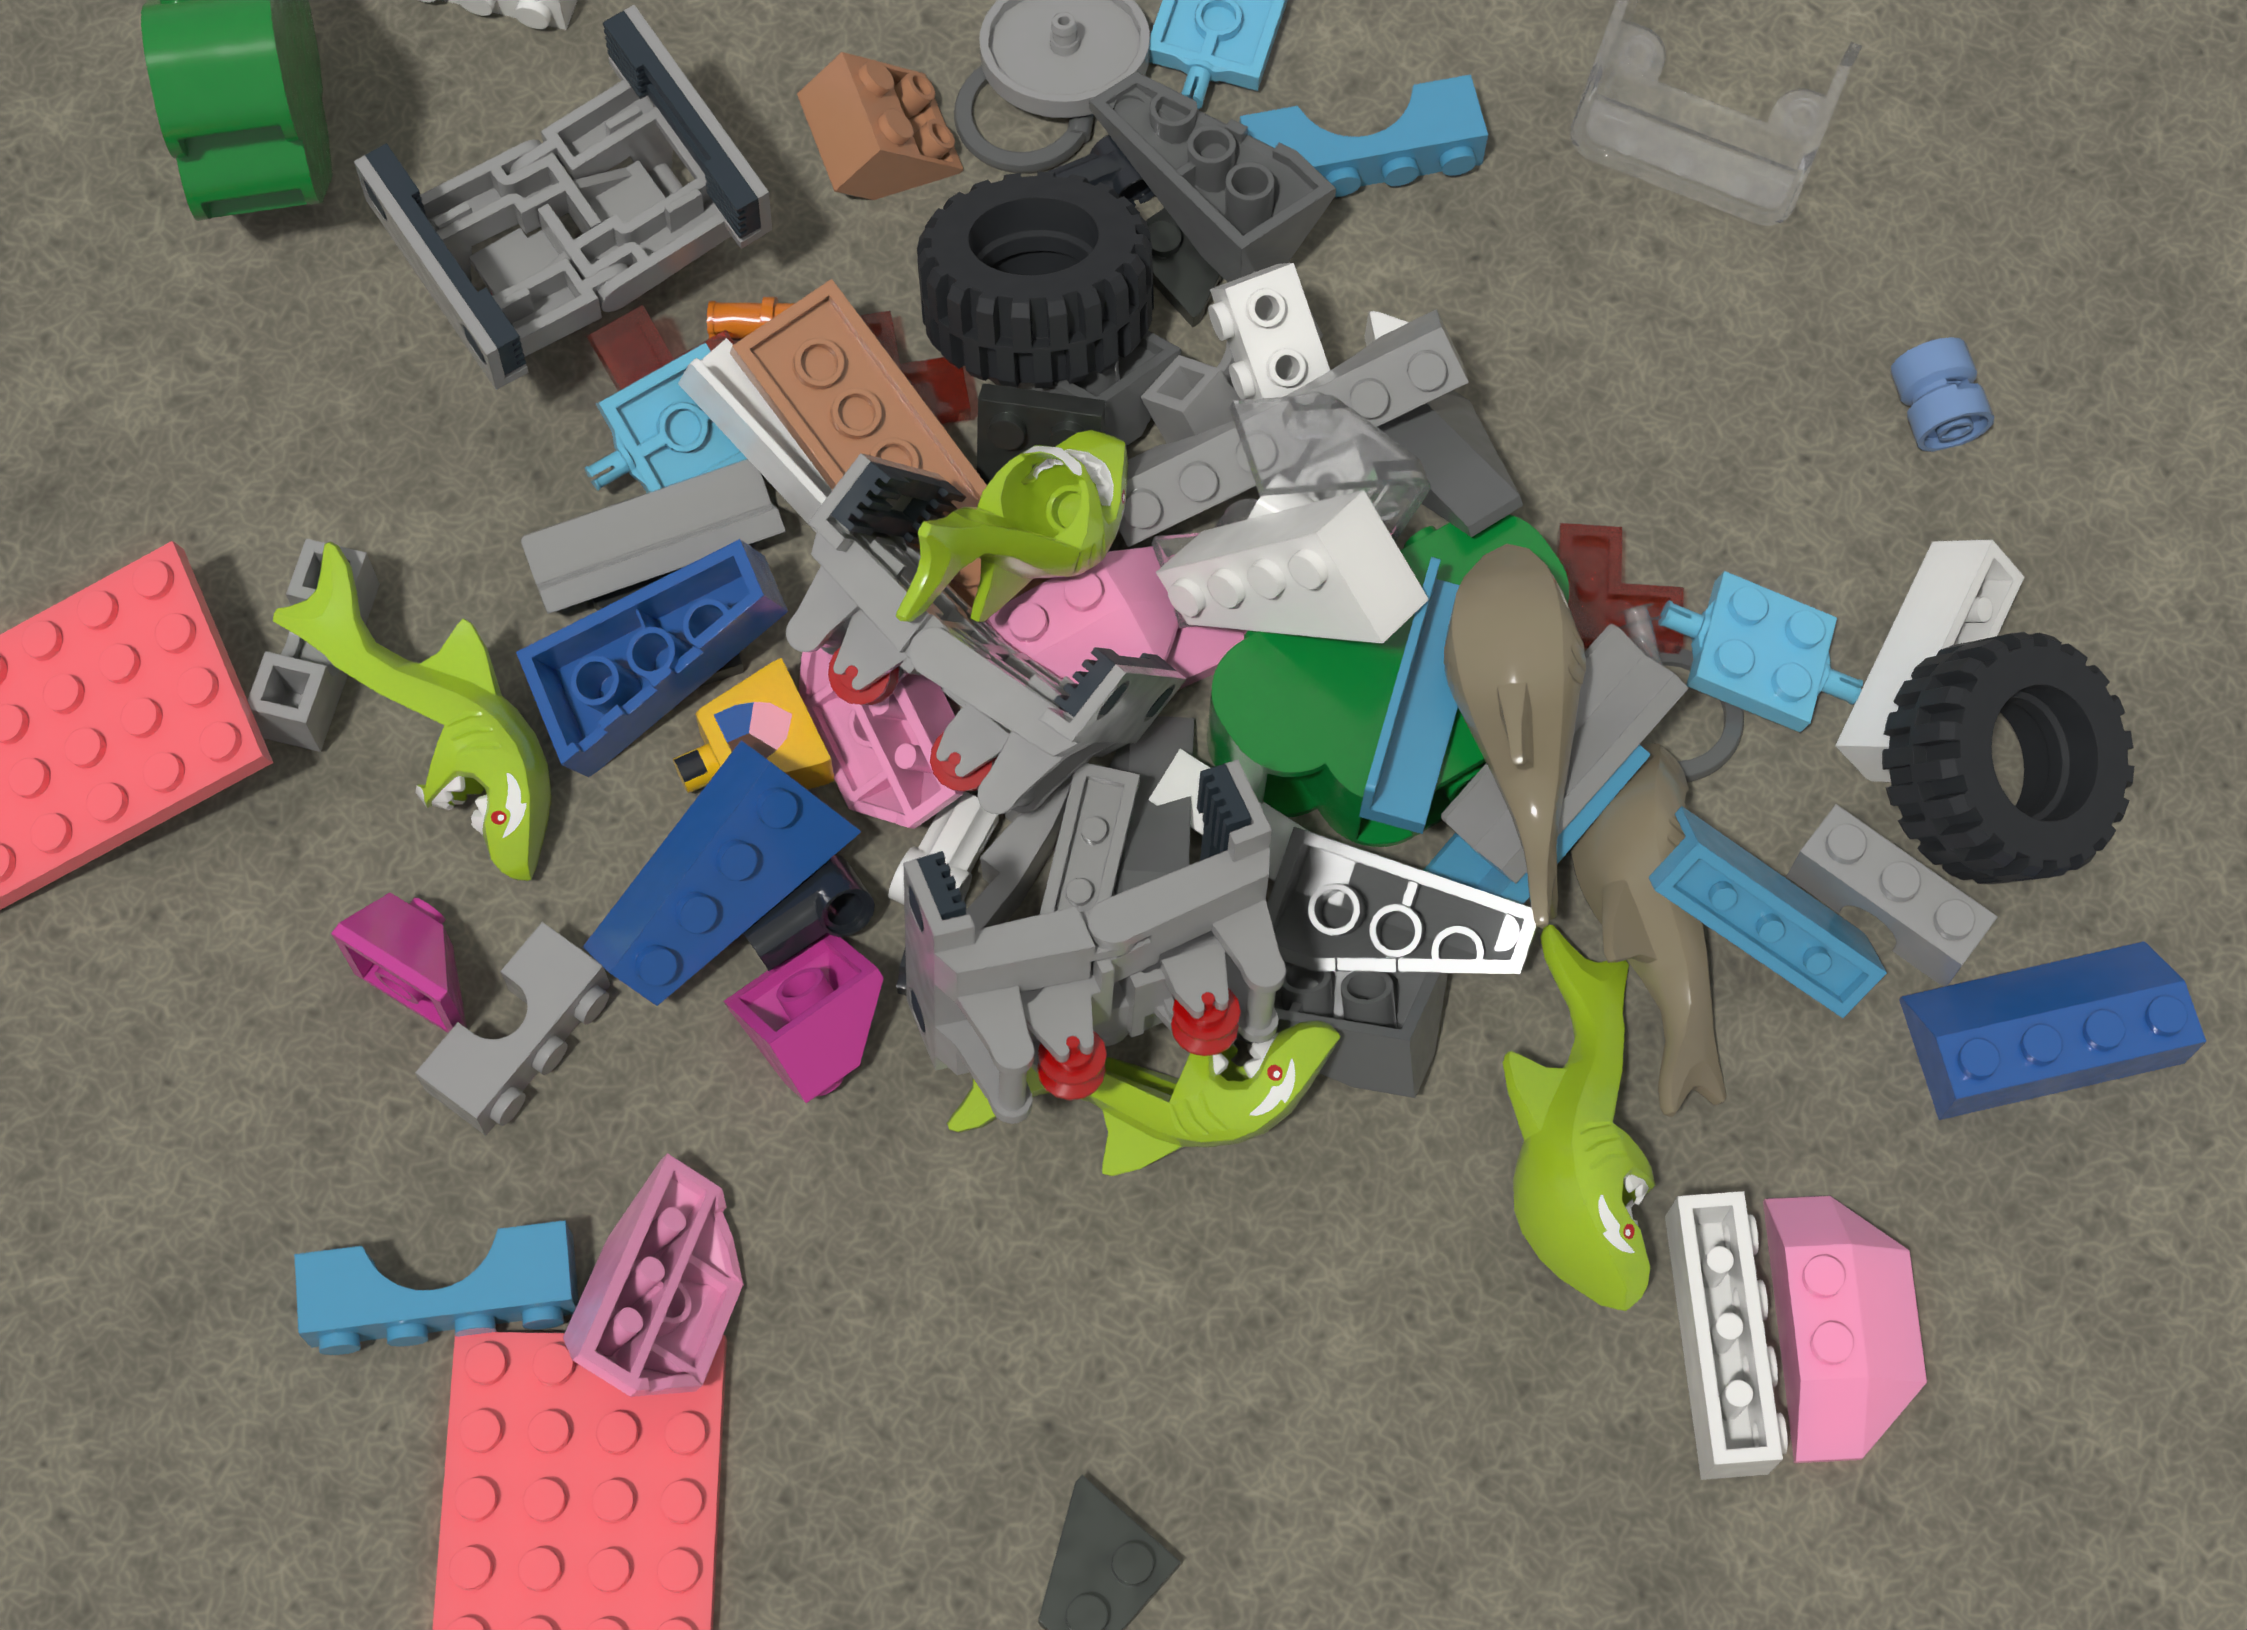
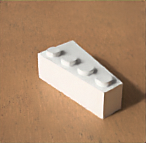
[1156,490,1429,643]

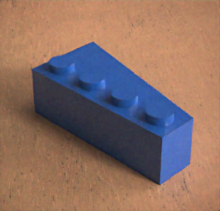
[516,539,788,777]
[583,740,861,1006]

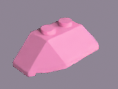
[985,546,1182,684]
[799,648,963,829]
[563,1153,743,1397]
[1763,1196,1927,1463]

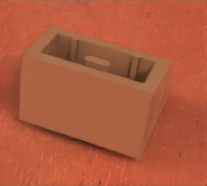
[797,52,964,200]

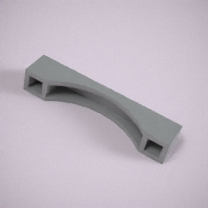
[1119,309,1469,547]

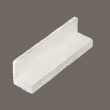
[678,338,832,532]

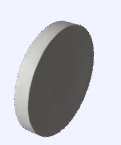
[979,0,1150,118]

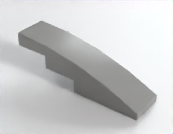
[966,760,1089,930]

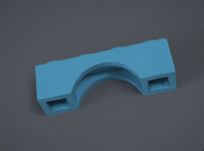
[1239,74,1488,197]
[294,1221,579,1355]

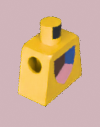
[673,658,835,793]

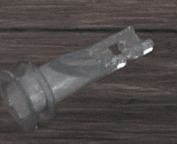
[1615,603,1664,666]

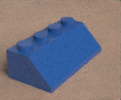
[1899,941,2207,1120]

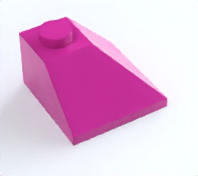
[331,892,467,1033]
[723,933,884,1103]

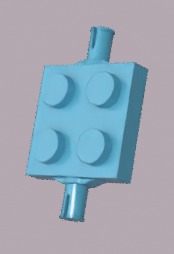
[1149,0,1288,109]
[584,343,747,493]
[1658,571,1863,732]

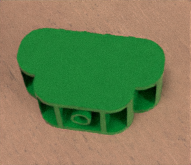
[141,0,332,221]
[1207,514,1569,847]

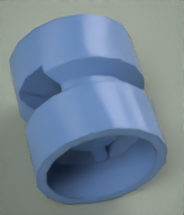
[1890,337,1994,452]

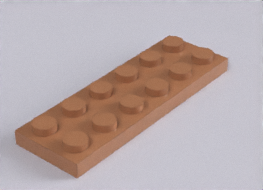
[730,279,1051,608]

